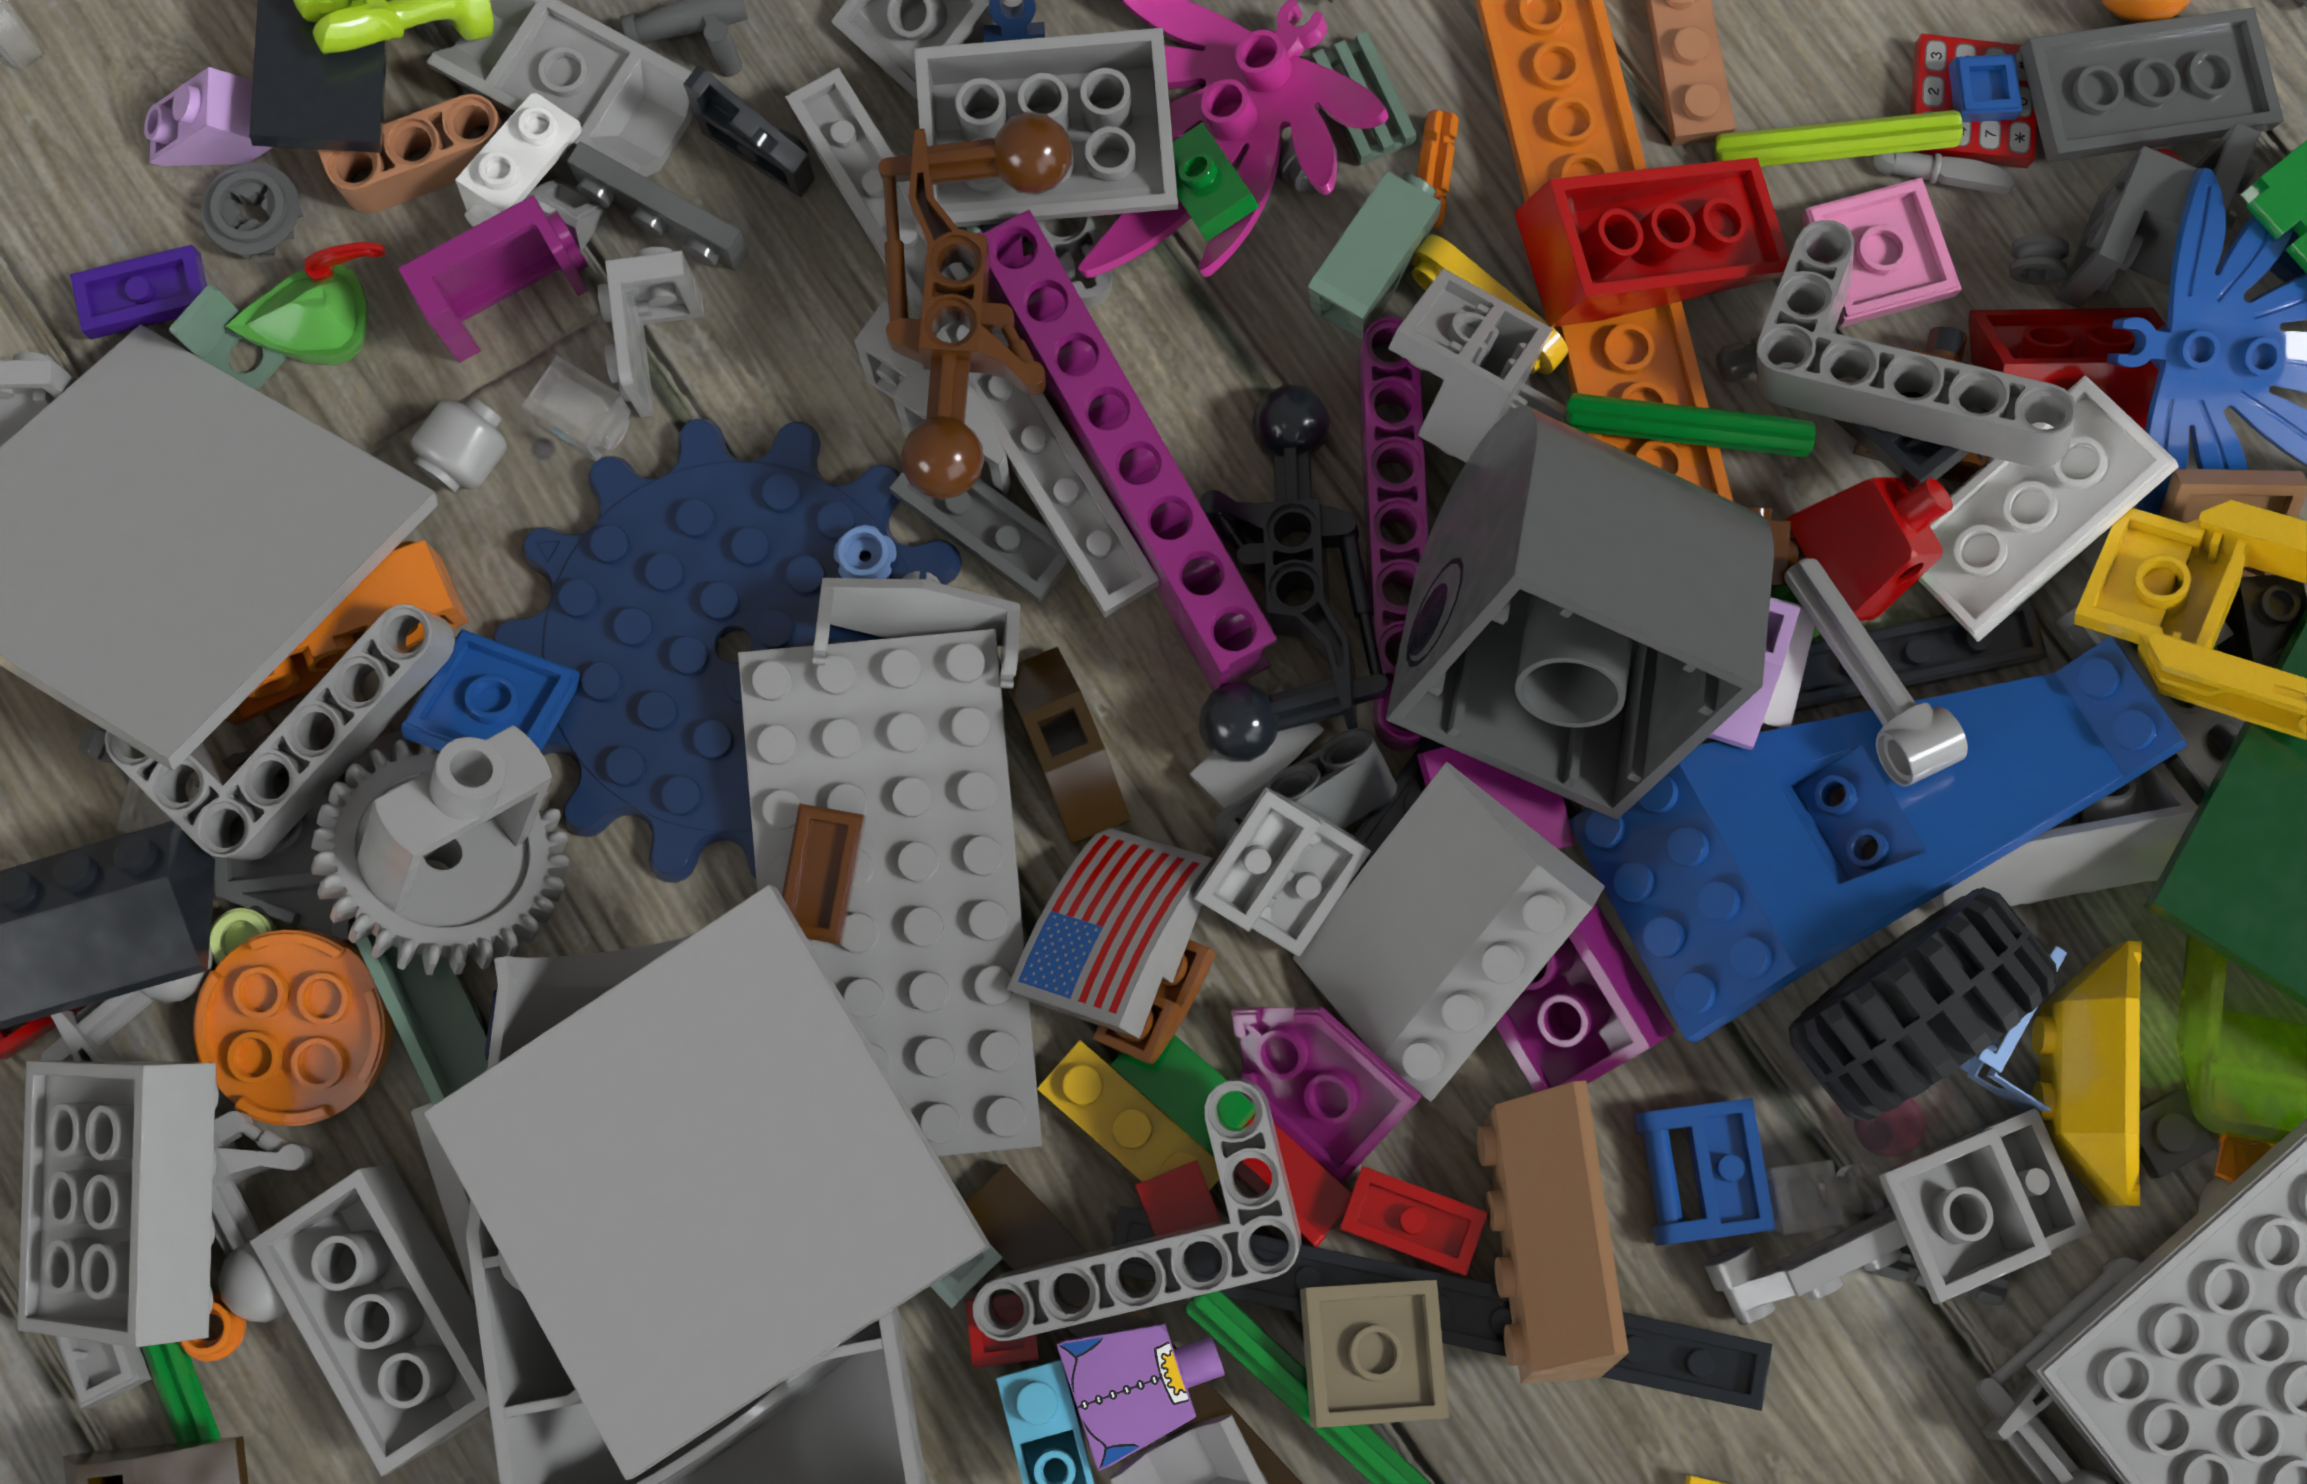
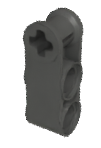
[1213,729,1397,851]

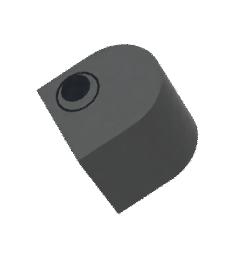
[1386,406,1774,820]

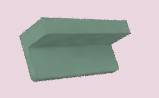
[356,934,488,1106]

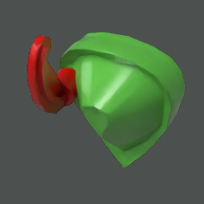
[226,242,385,366]

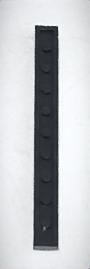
[1112,1206,1773,1411]

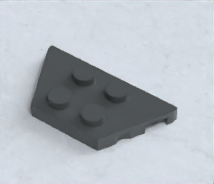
[213,719,356,944]

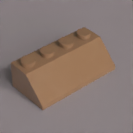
[1477,1080,1629,1384]

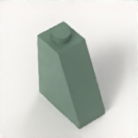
[1308,171,1441,341]

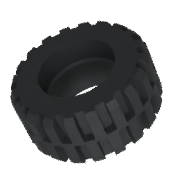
[1788,887,2058,1122]

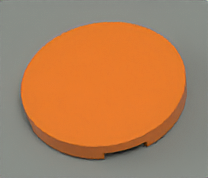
[193,928,393,1126]

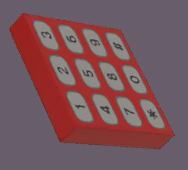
[1910,33,2037,169]

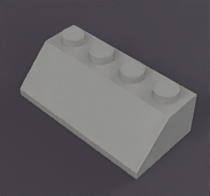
[1931,762,2198,911]
[249,1164,490,1477]

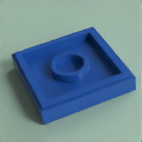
[401,629,580,752]

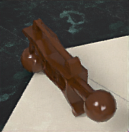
[878,111,1073,500]

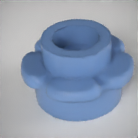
[834,525,897,579]

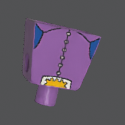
[1057,1323,1225,1471]

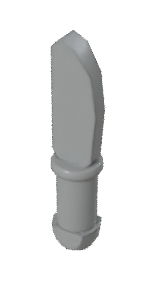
[1873,152,2015,195]

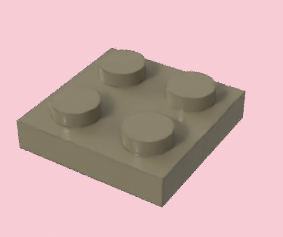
[1300,1280,1449,1428]

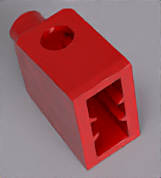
[1785,477,1953,621]

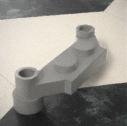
[1704,1179,1908,1325]

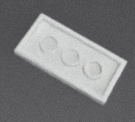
[1918,375,2178,642]

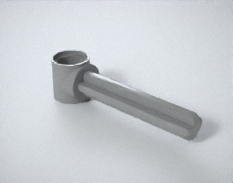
[1784,558,1968,787]

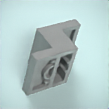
[1388,268,1565,462]

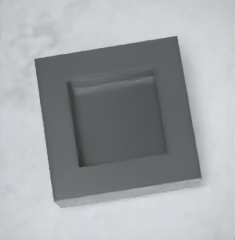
[2139,1089,2216,1179]

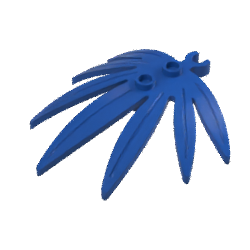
[2107,168,2307,515]

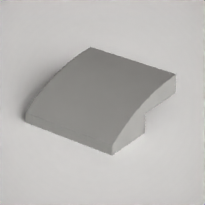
[1193,787,1371,957]

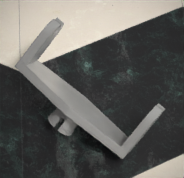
[812,571,1020,689]

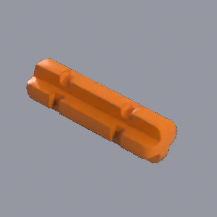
[1417,110,1459,230]

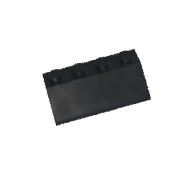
[0,821,215,1030]

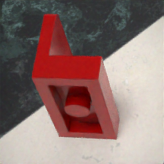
[1235,1115,1352,1248]

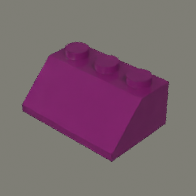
[1495,903,1675,1093]

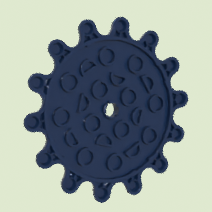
[493,419,962,883]

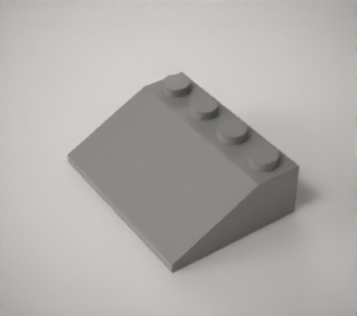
[914,28,1178,227]
[1293,762,1605,1102]
[18,1061,219,1347]

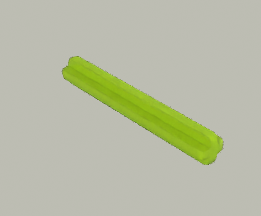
[1714,110,1963,167]

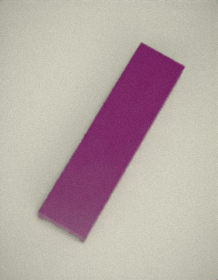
[977,209,1277,691]

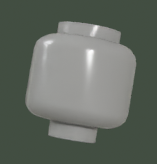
[411,397,507,493]

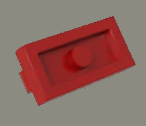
[1339,1166,1488,1276]

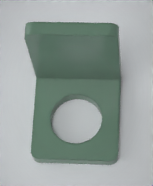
[169,284,287,391]

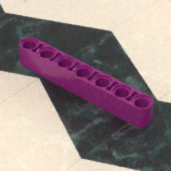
[1358,316,1428,752]

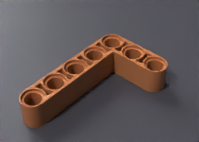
[317,94,504,214]

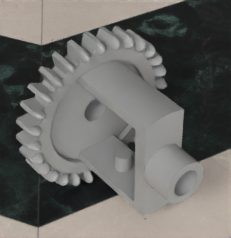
[311,725,569,975]

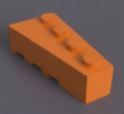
[225,540,469,726]

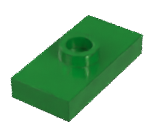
[1173,122,1259,242]

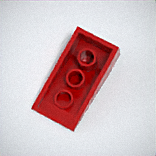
[1514,157,1790,327]

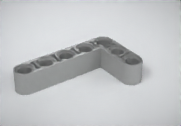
[1757,220,2077,468]
[104,604,455,861]
[973,1078,1301,1341]

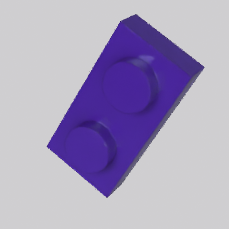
[70,245,207,340]

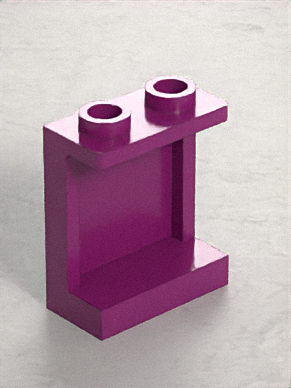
[398,195,589,363]

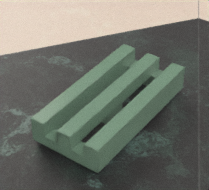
[1311,31,1417,166]

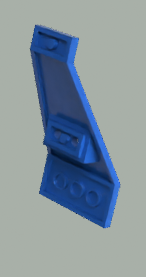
[1569,636,2189,1043]

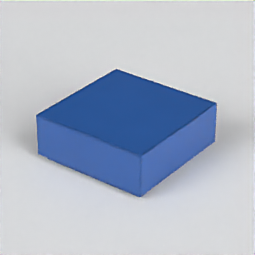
[1948,54,2023,123]

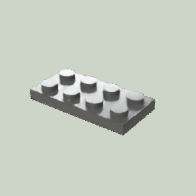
[2019,7,2284,163]

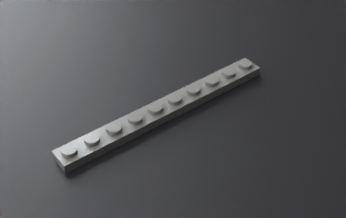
[785,67,1160,618]

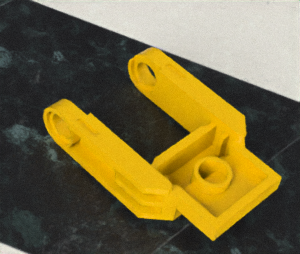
[2074,500,2307,740]

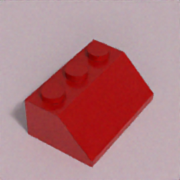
[1968,307,2166,431]

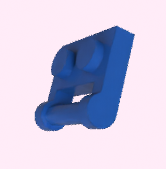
[1633,1098,1776,1246]

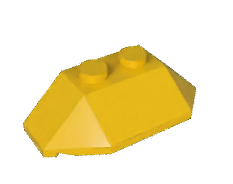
[2031,941,2142,1208]

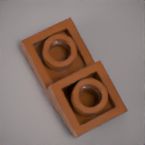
[1093,940,1217,1065]

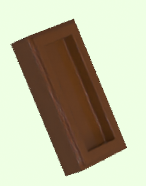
[782,803,866,945]

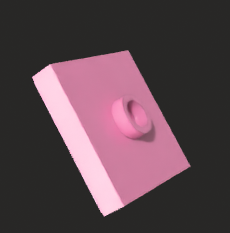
[1801,177,1962,328]

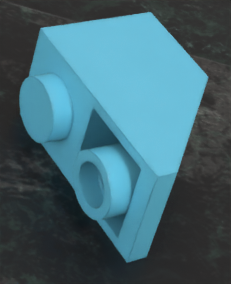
[996,1358,1095,1484]

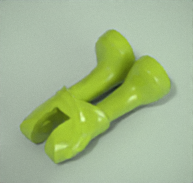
[293,0,494,54]

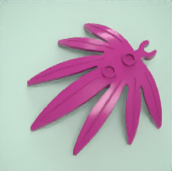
[1078,0,1389,278]

